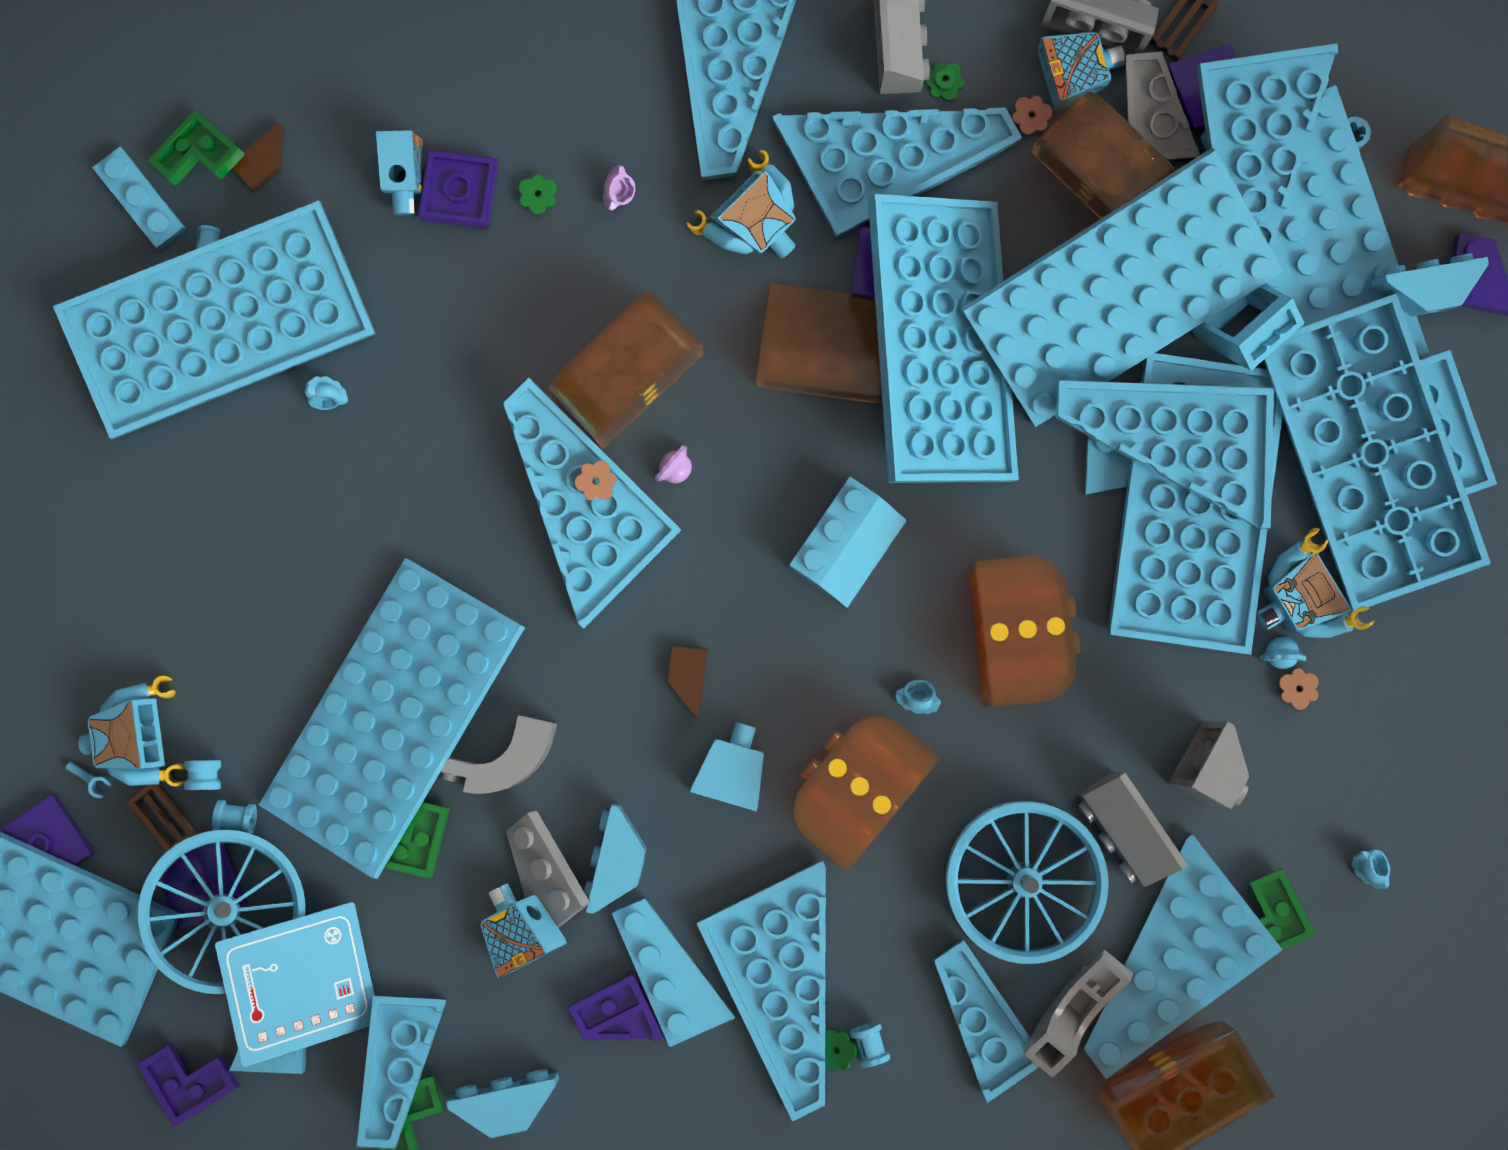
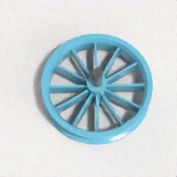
[945,801,1109,964]
[138,830,305,994]

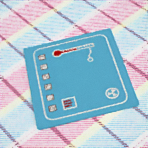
[215,902,375,1067]

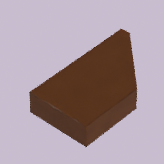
[233,122,285,193]
[668,646,708,716]

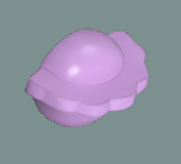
[602,165,635,211]
[654,445,692,484]

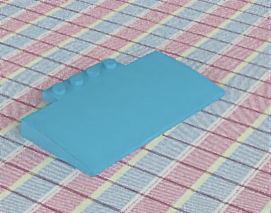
[1263,293,1497,612]

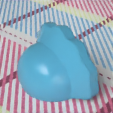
[305,376,348,410]
[1260,636,1306,669]
[895,680,941,714]
[1351,849,1390,889]

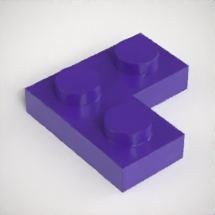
[137,1043,240,1127]

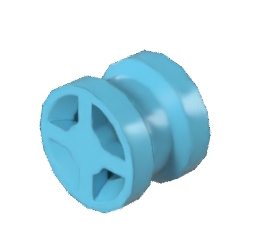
[184,760,221,790]

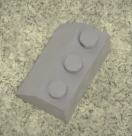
[873,0,930,95]
[1041,0,1159,55]
[1168,721,1249,810]
[1077,771,1188,887]

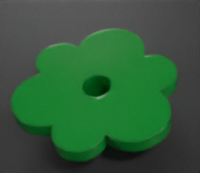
[924,62,965,101]
[519,174,557,215]
[825,1029,857,1070]

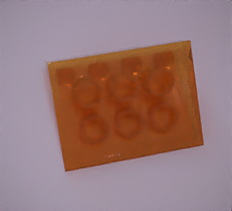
[1397,116,1508,225]
[756,282,883,404]

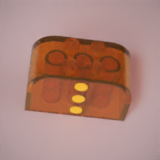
[1032,90,1176,219]
[549,292,704,450]
[967,556,1080,708]
[792,716,940,872]
[1097,1021,1275,1150]

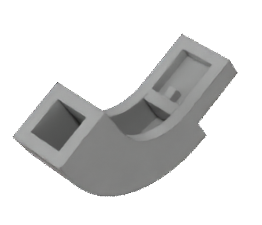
[439,715,557,794]
[1024,949,1133,1078]

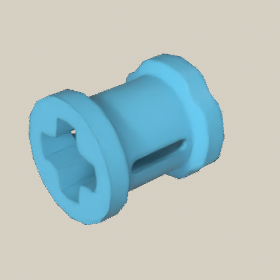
[212,800,257,834]
[849,1022,891,1068]

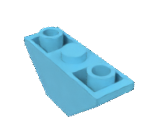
[1371,253,1489,317]
[584,804,647,914]
[446,1069,559,1138]

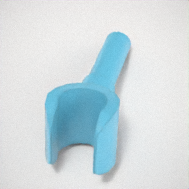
[66,761,113,798]

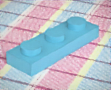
[92,146,188,252]

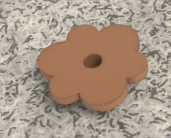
[1012,96,1053,135]
[574,460,617,500]
[1279,668,1319,710]

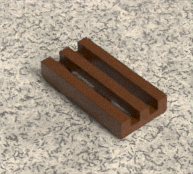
[1149,0,1220,61]
[125,782,200,853]

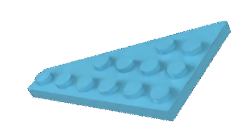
[676,0,797,181]
[1196,43,1339,249]
[772,108,1022,239]
[503,378,681,629]
[1056,380,1274,529]
[1084,834,1282,1079]
[696,860,826,1122]

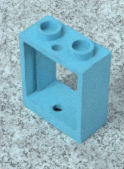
[1192,284,1304,371]

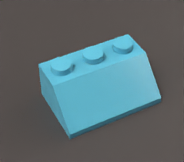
[789,477,907,608]

